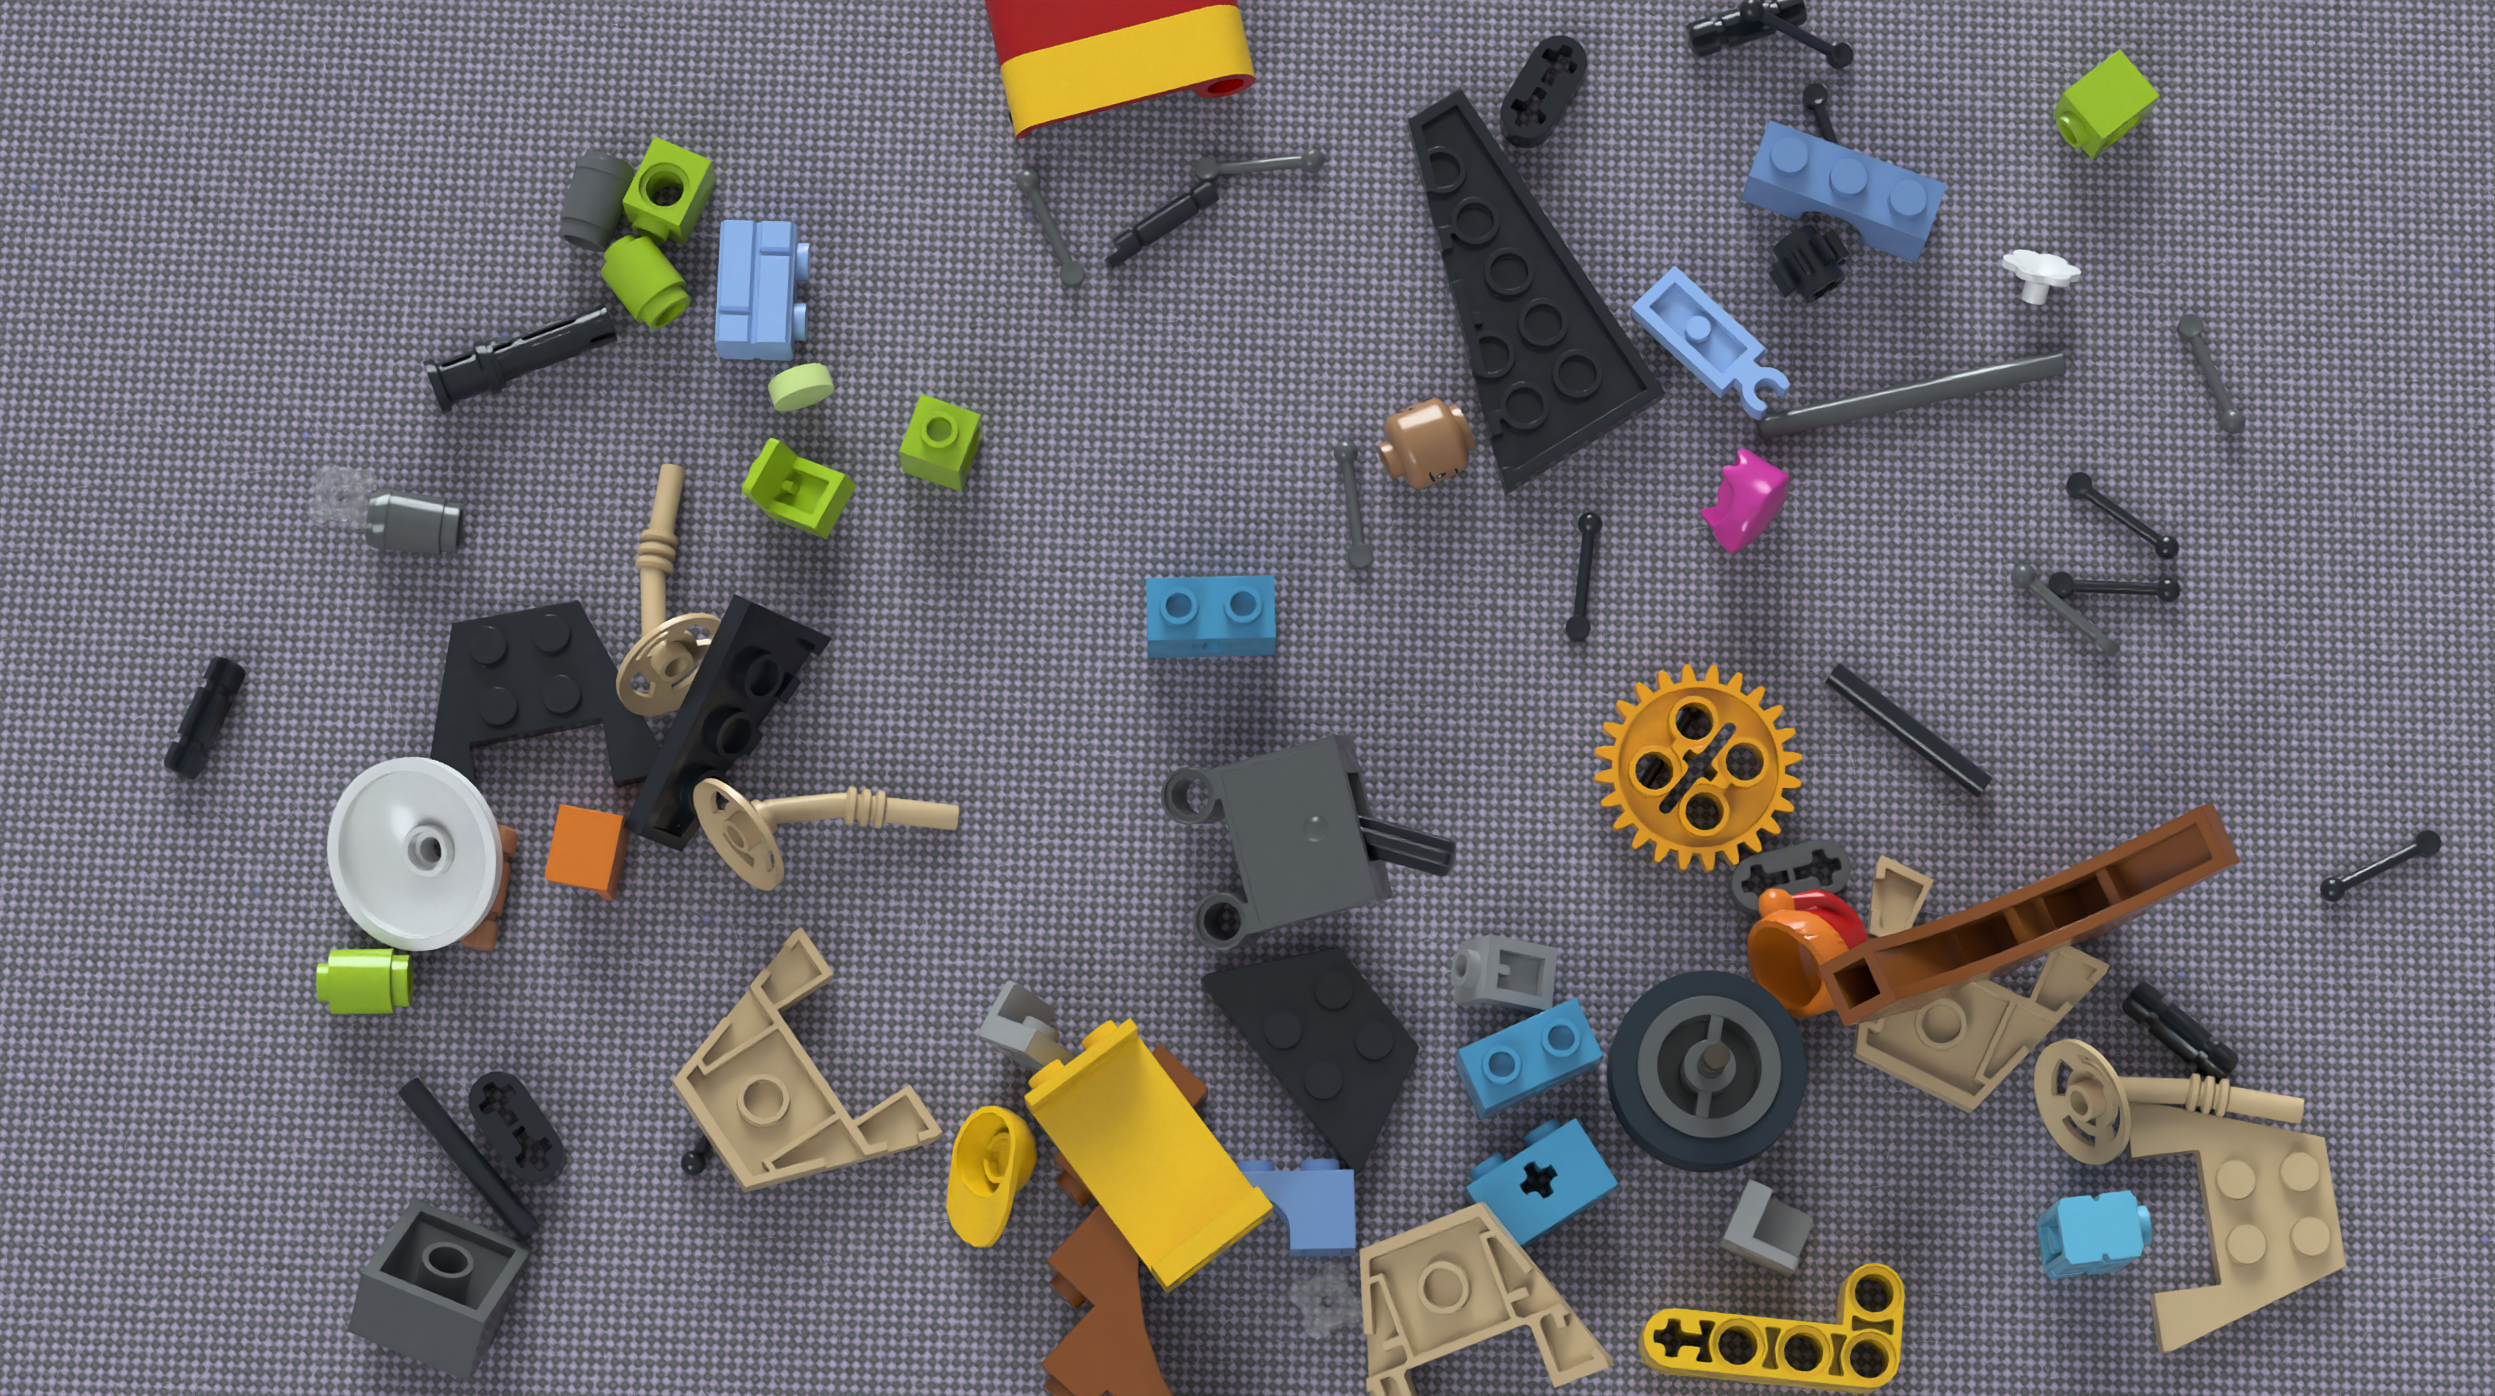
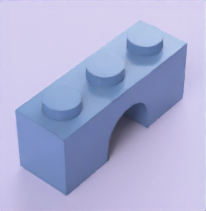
[1741,120,1947,263]
[1215,1159,1356,1259]

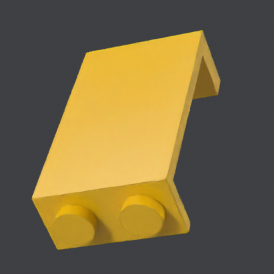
[1024,1018,1274,1294]

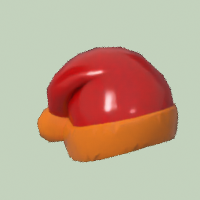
[1747,888,1869,1018]

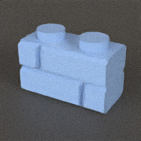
[715,220,811,361]

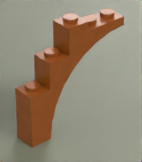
[1818,803,2241,1027]
[1041,1044,1208,1396]

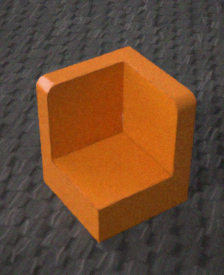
[545,804,630,901]

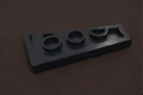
[623,594,832,852]

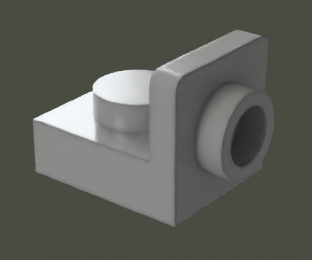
[1451,934,1558,1014]
[977,981,1076,1071]

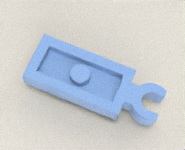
[1630,266,1790,420]

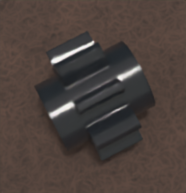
[1769,224,1849,303]

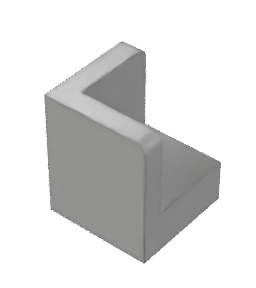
[1717,1179,1813,1278]

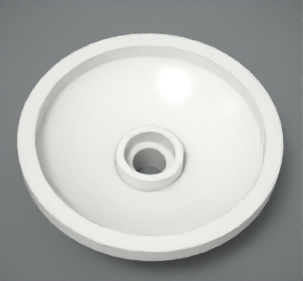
[327,757,503,951]

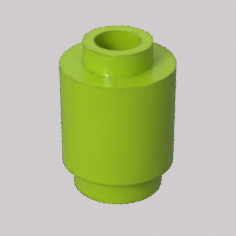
[600,235,691,330]
[316,949,414,1015]

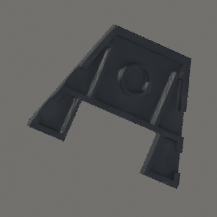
[430,600,661,792]

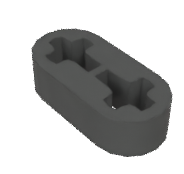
[1728,840,1851,917]

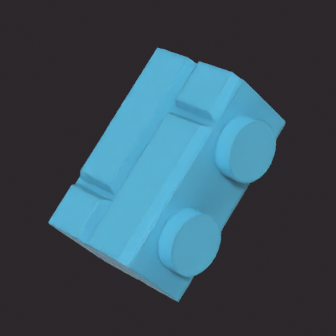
[2036,1190,2152,1280]

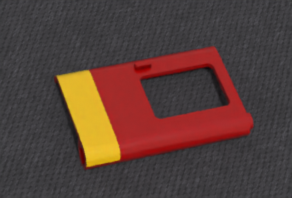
[985,0,1256,140]

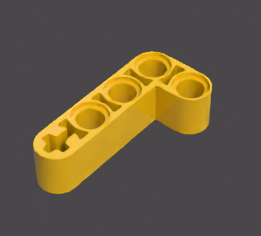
[1638,1263,1905,1394]

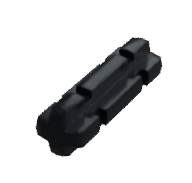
[1686,0,1807,57]
[164,656,246,779]
[2122,982,2239,1084]

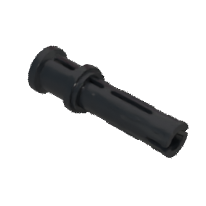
[423,303,618,414]

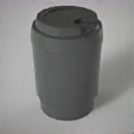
[558,151,635,252]
[365,489,464,555]

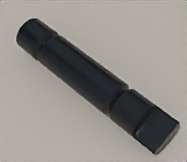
[1104,179,1219,269]

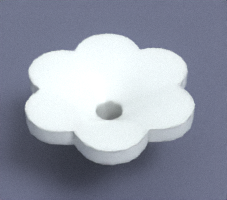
[2001,249,2081,305]

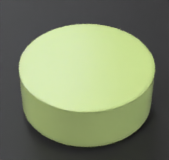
[768,363,834,411]

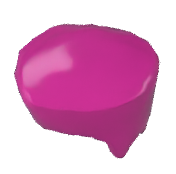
[1700,448,1790,554]

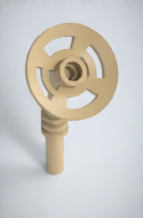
[616,464,721,716]
[693,778,959,891]
[2034,1039,2304,1165]

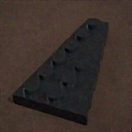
[1407,88,1665,495]

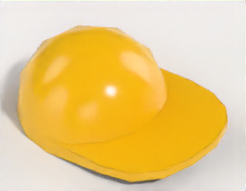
[946,1106,1038,1248]

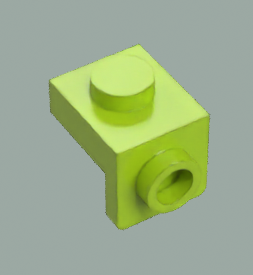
[742,438,857,539]

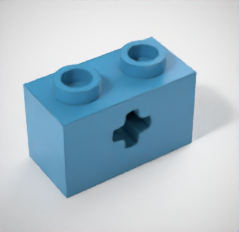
[1146,575,1276,658]
[1454,997,1604,1120]
[1462,1118,1618,1249]

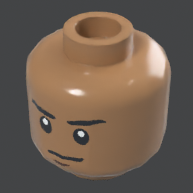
[1377,397,1475,490]

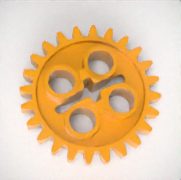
[1593,664,1802,873]

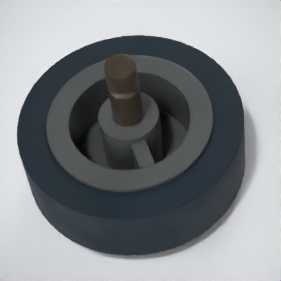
[1607,970,1807,1172]

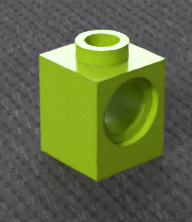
[2053,49,2160,160]
[622,136,717,245]
[899,394,984,492]

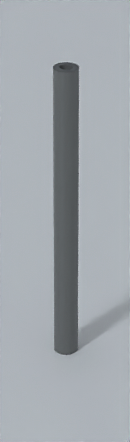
[1756,350,2066,440]

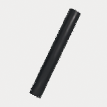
[1825,663,1993,798]
[398,1077,541,1242]

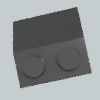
[347,1199,533,1381]

